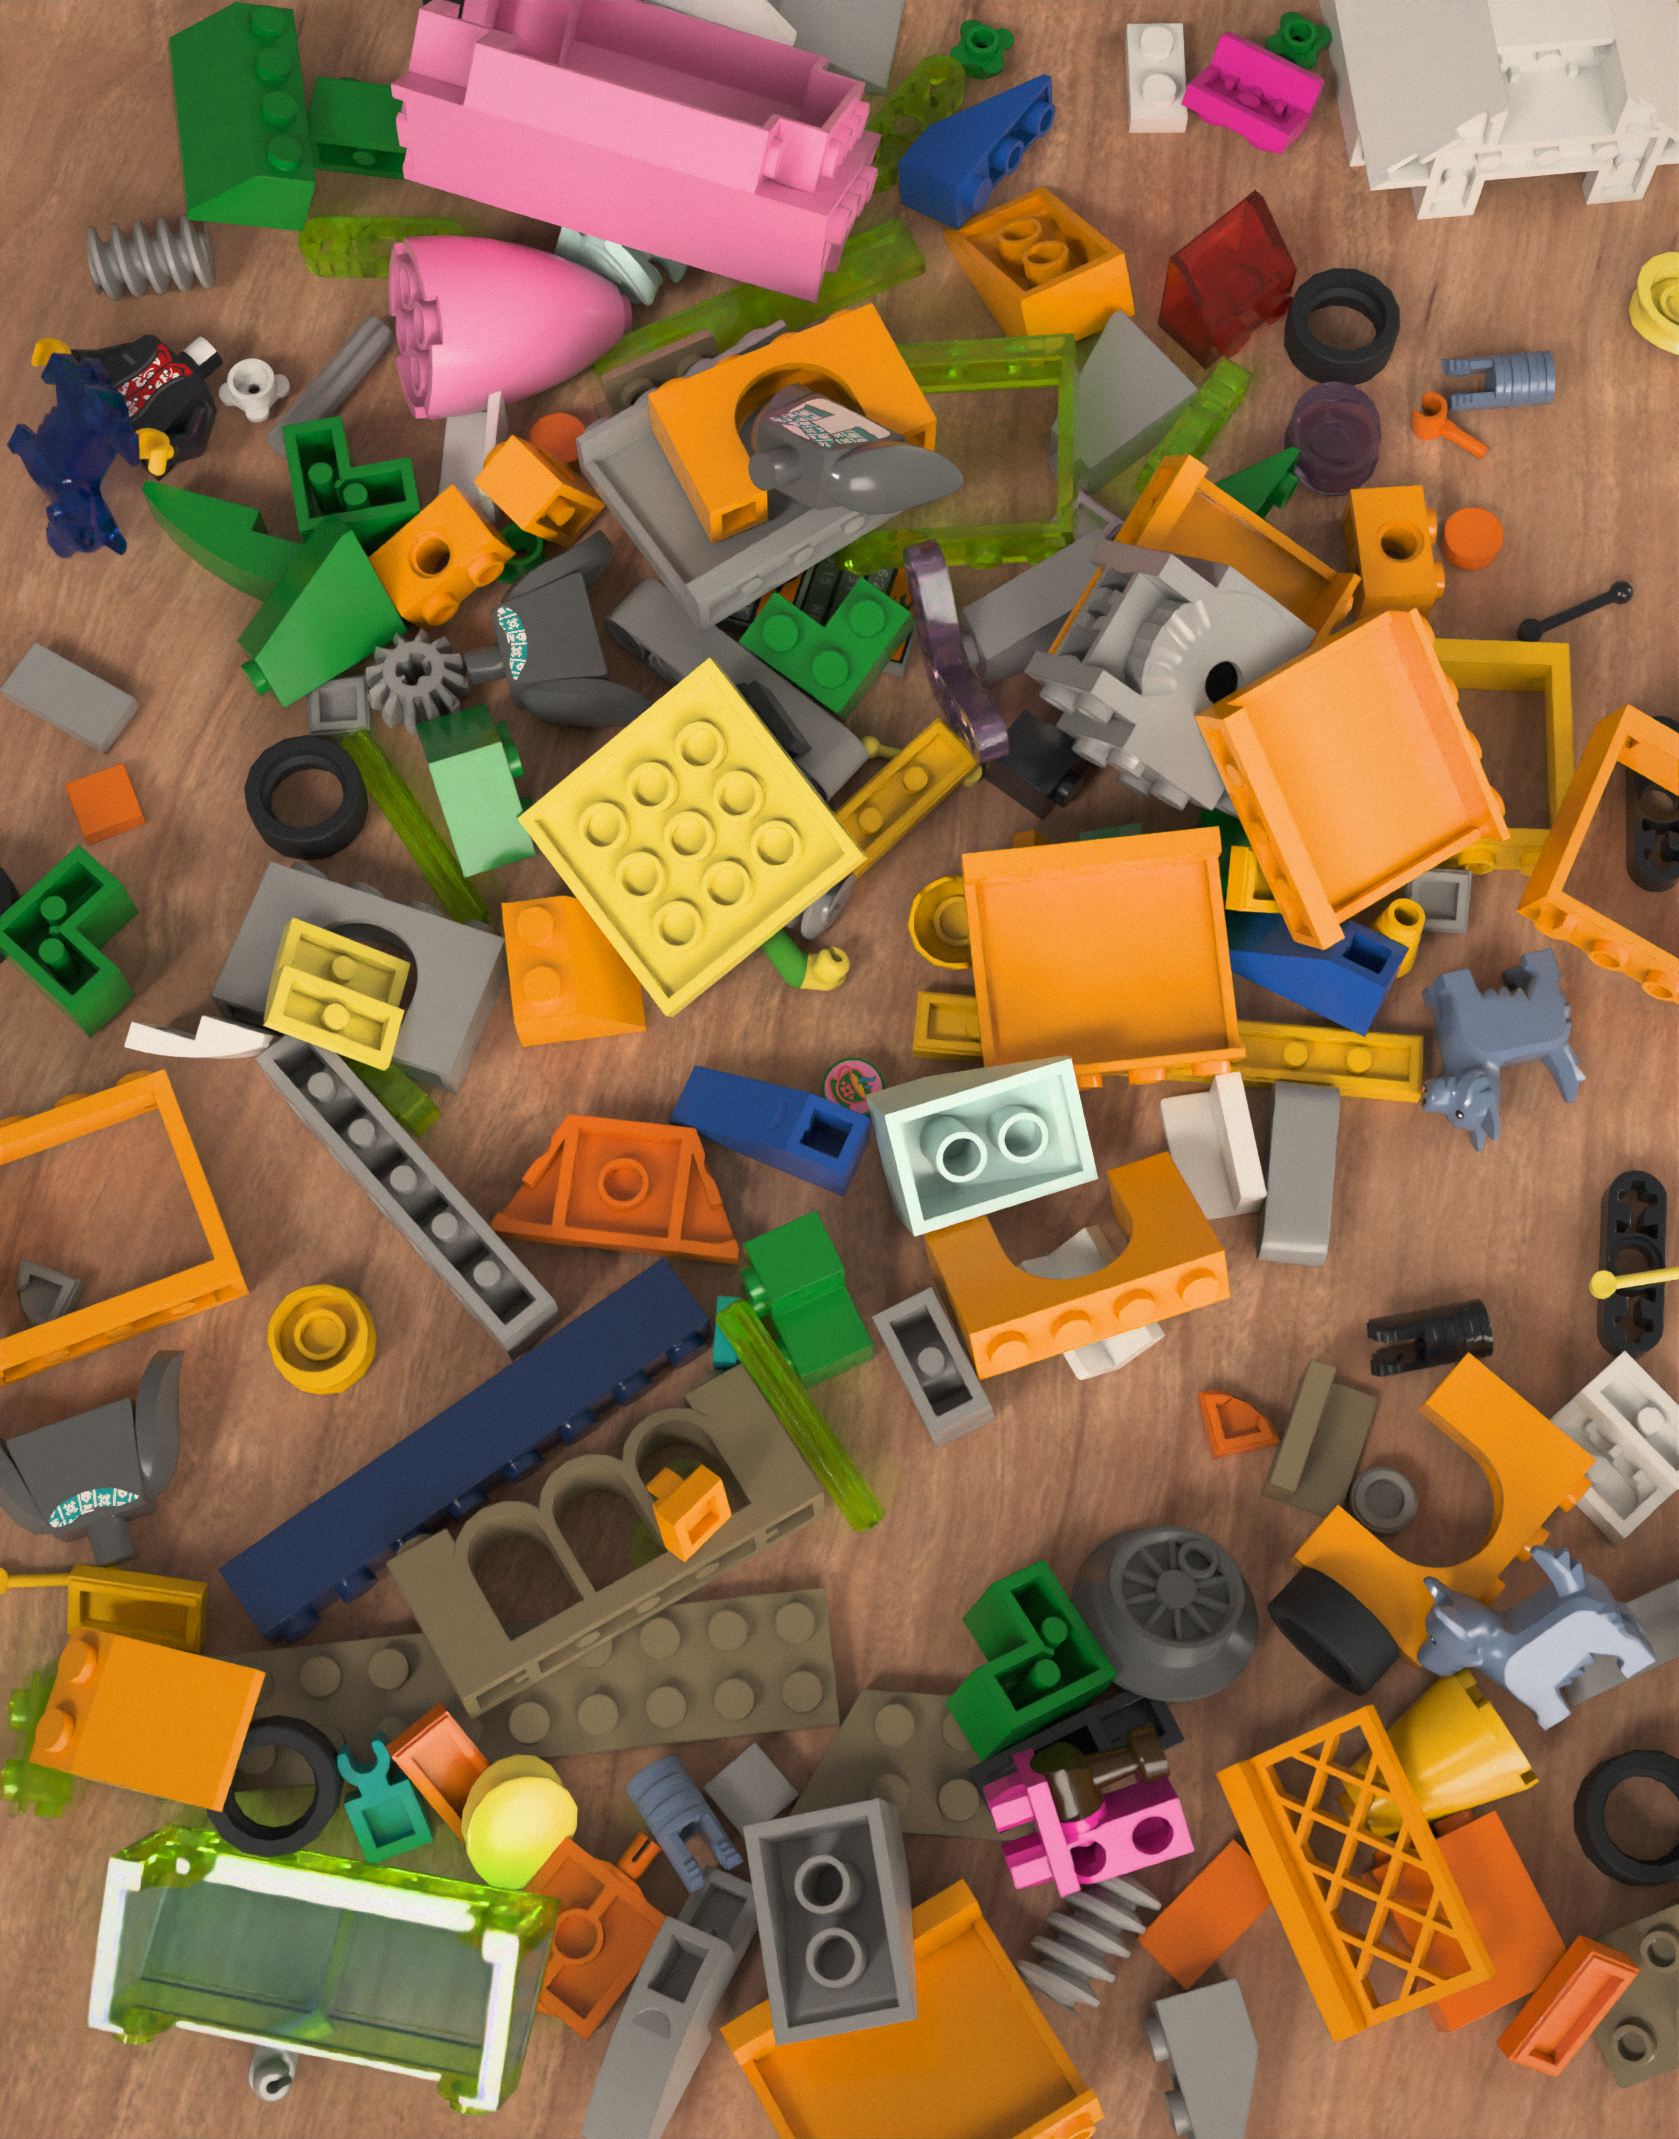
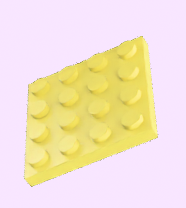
[517,657,868,1017]

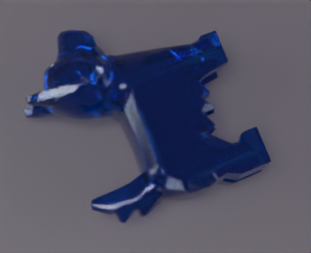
[7,353,140,558]

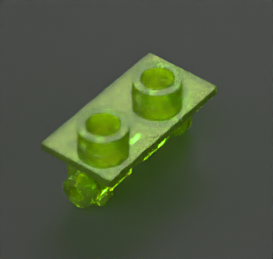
[0,1672,73,1818]

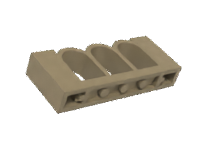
[386,1363,826,1720]

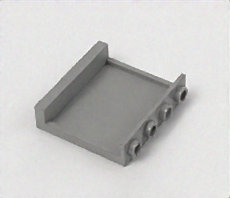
[576,319,905,633]

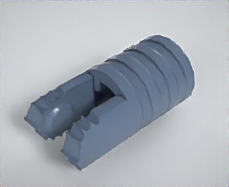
[1442,351,1556,412]
[626,1755,743,1894]

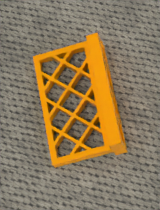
[1216,1704,1497,2043]

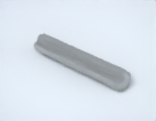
[267,315,393,460]

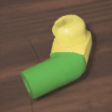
[760,927,850,991]

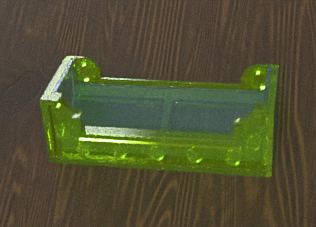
[87,1823,560,2115]

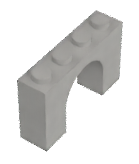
[211,861,508,1095]

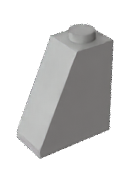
[1047,309,1198,496]
[955,529,1107,687]

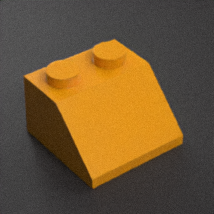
[501,895,647,1047]

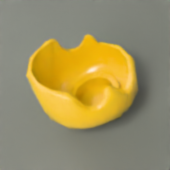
[907,875,972,971]

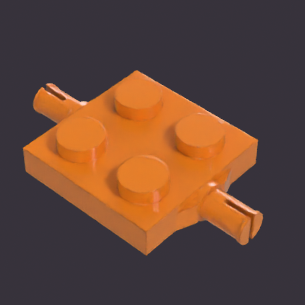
[477,1831,666,2046]

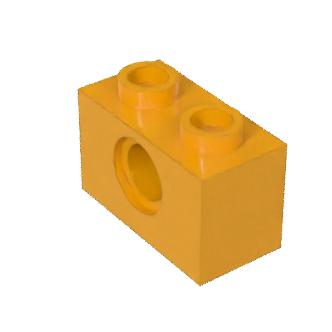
[473,434,606,548]
[368,484,516,632]
[1341,485,1445,622]

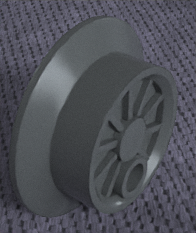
[1071,1525,1258,1702]

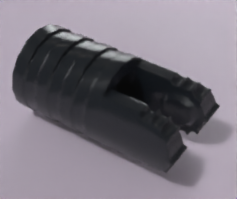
[1366,1298,1493,1377]

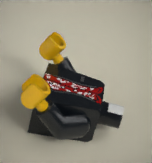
[31,335,223,482]

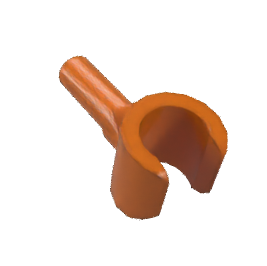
[1411,392,1489,460]

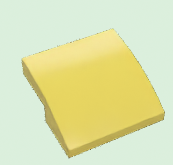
[263,917,411,1071]

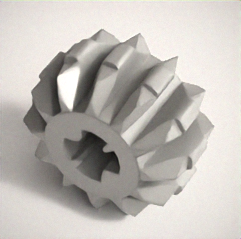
[365,628,470,737]

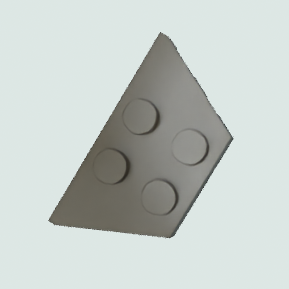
[790,1689,1036,1842]

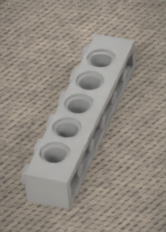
[255,1034,562,1362]

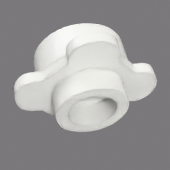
[219,358,290,422]

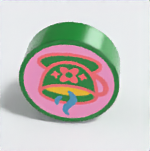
[821,1058,885,1120]

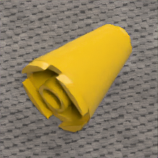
[1335,1667,1539,1837]

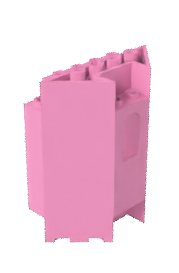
[391,0,882,304]

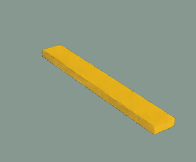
[912,991,1424,1103]

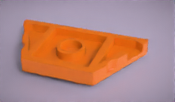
[490,1114,740,1265]

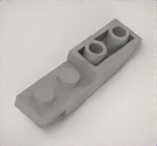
[581,1864,758,2139]

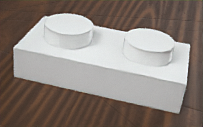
[1125,23,1188,133]

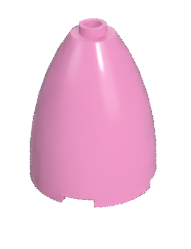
[388,235,632,420]

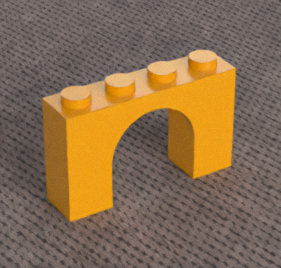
[648,303,937,544]
[923,1151,1230,1380]
[1288,1352,1596,1668]

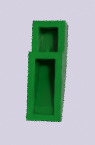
[142,480,305,602]

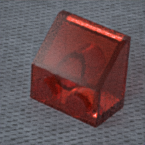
[1157,190,1297,370]

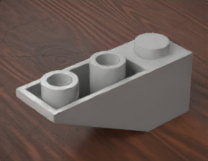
[1142,1978,1259,2139]

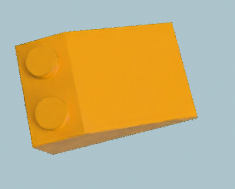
[943,186,1135,362]
[28,1626,266,1812]

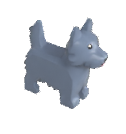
[1421,948,1586,1151]
[1417,1545,1656,1731]

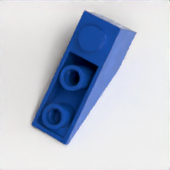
[898,74,1056,230]
[1224,908,1409,1037]
[669,1065,870,1197]

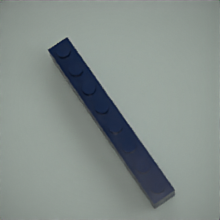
[218,1257,712,1645]

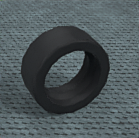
[1284,268,1400,387]
[244,735,369,861]
[1267,1566,1400,1696]
[207,1715,344,1858]
[1573,1750,1679,1887]

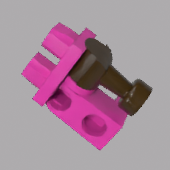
[982,1721,1194,1897]

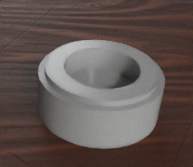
[1347,1467,1418,1537]

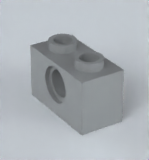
[872,1287,996,1449]

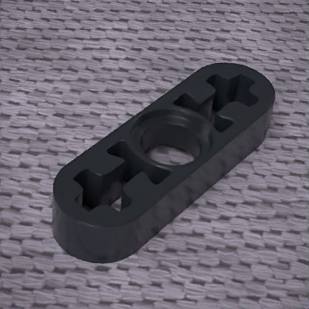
[1626,716,1679,892]
[1597,1170,1667,1360]

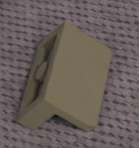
[1261,1359,1377,1518]

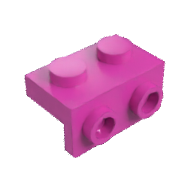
[1181,31,1324,155]

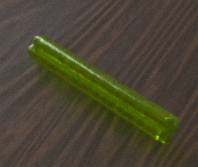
[342,729,492,925]
[715,1299,886,1533]

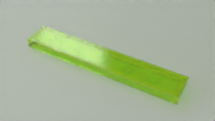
[590,217,926,391]

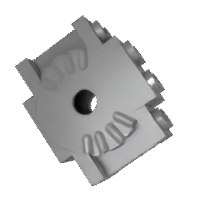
[1024,539,1317,819]

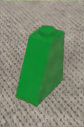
[237,514,408,708]

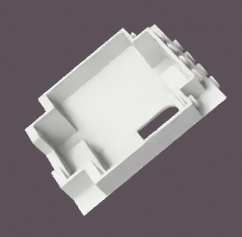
[1319,0,1679,220]

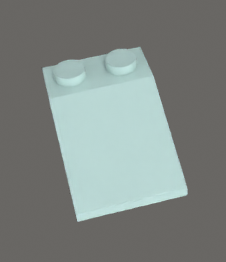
[865,1055,1098,1237]

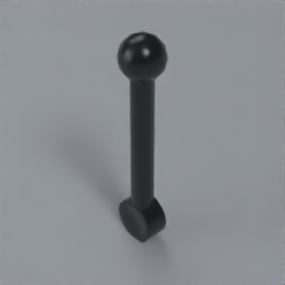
[1517,581,1633,642]

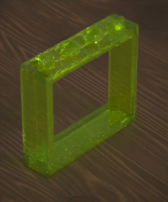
[832,333,1079,575]

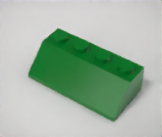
[168,2,316,231]

